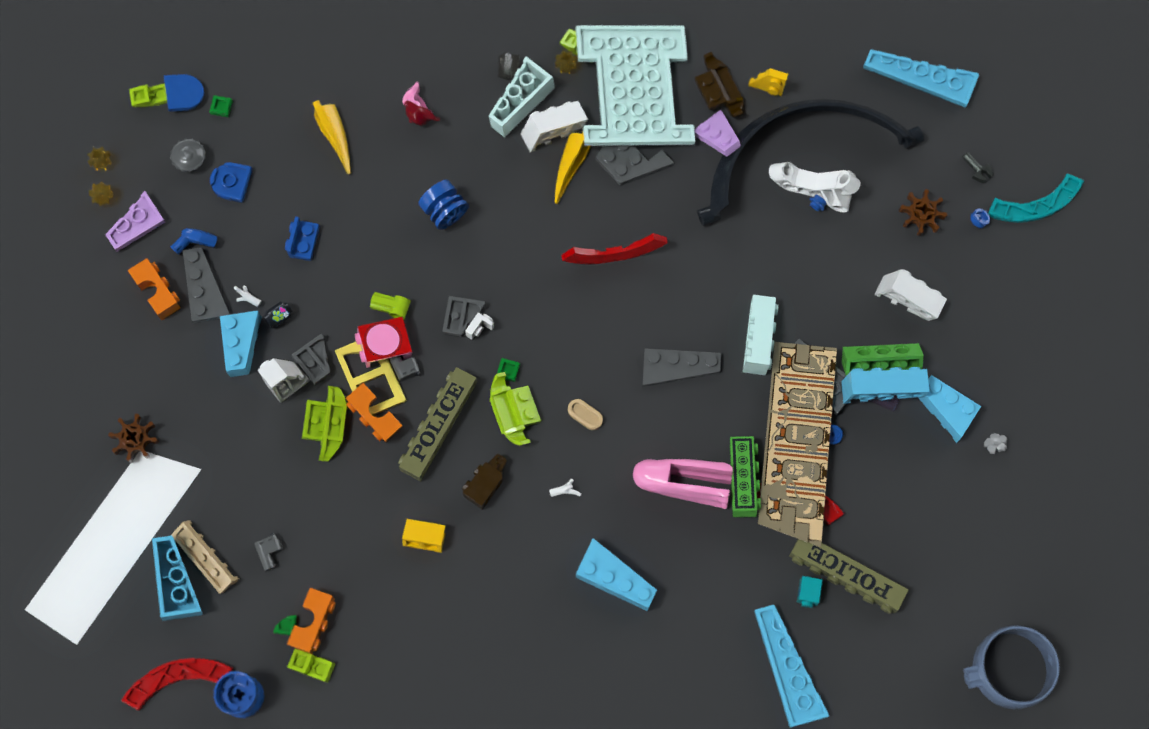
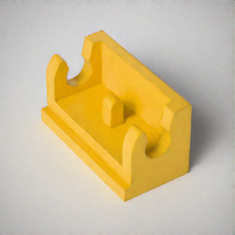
[402,519,446,553]

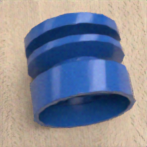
[418,180,469,230]
[214,671,264,718]

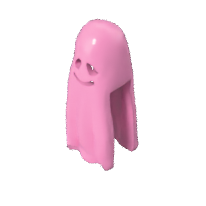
[633,459,733,509]

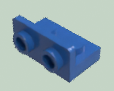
[285,216,320,261]

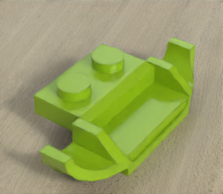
[489,372,541,446]
[302,386,347,462]

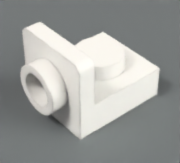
[465,313,494,340]

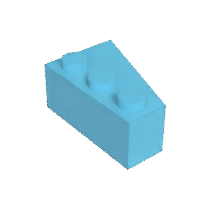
[220,311,262,377]
[918,375,981,443]

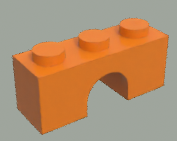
[128,258,180,321]
[346,383,403,443]
[287,588,336,654]

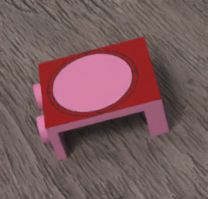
[355,316,412,368]

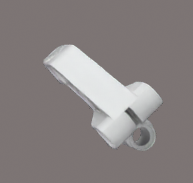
[769,162,861,212]

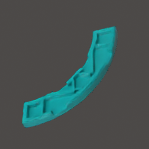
[988,173,1084,222]

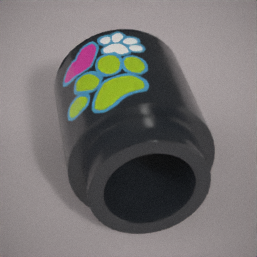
[263,301,293,328]

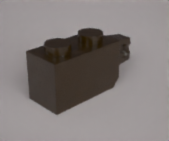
[462,453,507,510]

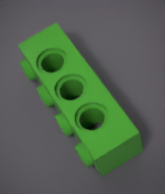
[842,343,924,375]

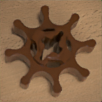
[899,189,947,236]
[108,414,159,463]

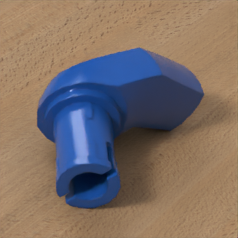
[170,228,217,255]

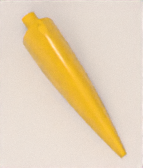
[313,100,350,175]
[555,132,591,204]

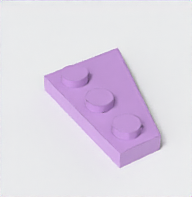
[694,110,741,156]
[106,191,165,252]

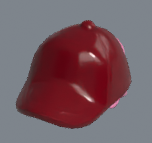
[403,82,440,126]

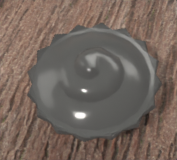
[170,138,206,172]

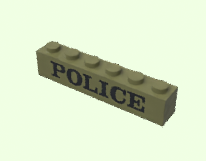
[398,367,477,482]
[789,539,908,614]

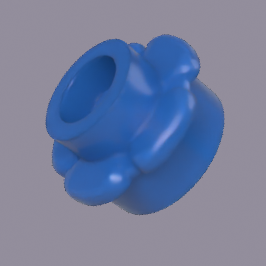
[810,194,827,211]

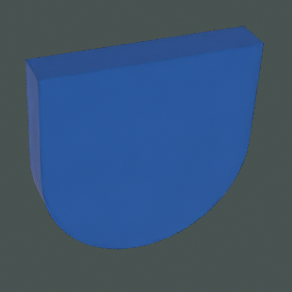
[164,74,204,112]
[210,162,253,203]

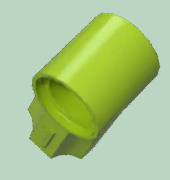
[370,292,411,320]

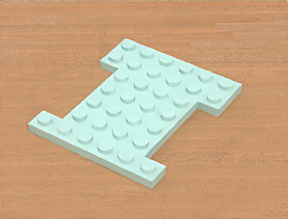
[576,26,695,146]

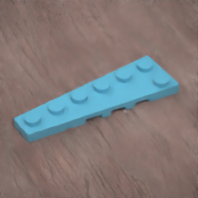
[863,50,979,108]
[754,605,829,728]

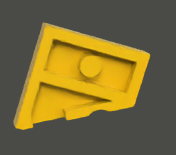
[748,68,788,96]

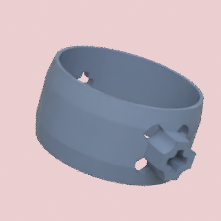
[963,626,1059,709]

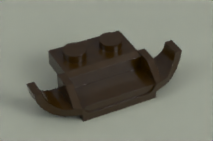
[694,52,744,118]

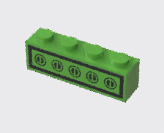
[730,436,761,517]

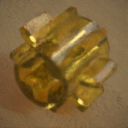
[555,50,577,74]
[87,146,112,170]
[89,181,113,206]

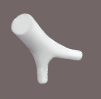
[234,286,262,307]
[549,479,581,497]

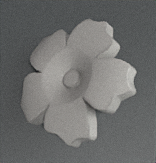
[984,433,1008,454]

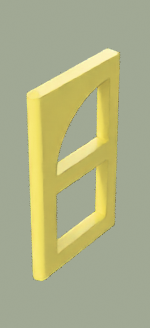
[335,342,407,416]

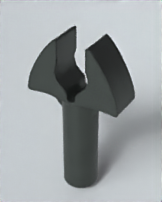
[963,153,992,183]

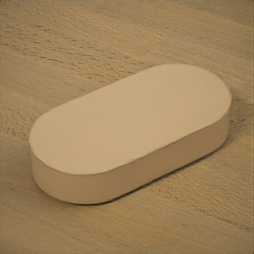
[568,399,603,430]

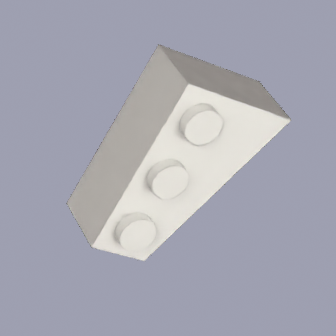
[521,101,588,152]
[874,270,947,321]
[258,358,310,403]

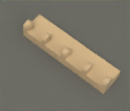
[171,520,239,594]

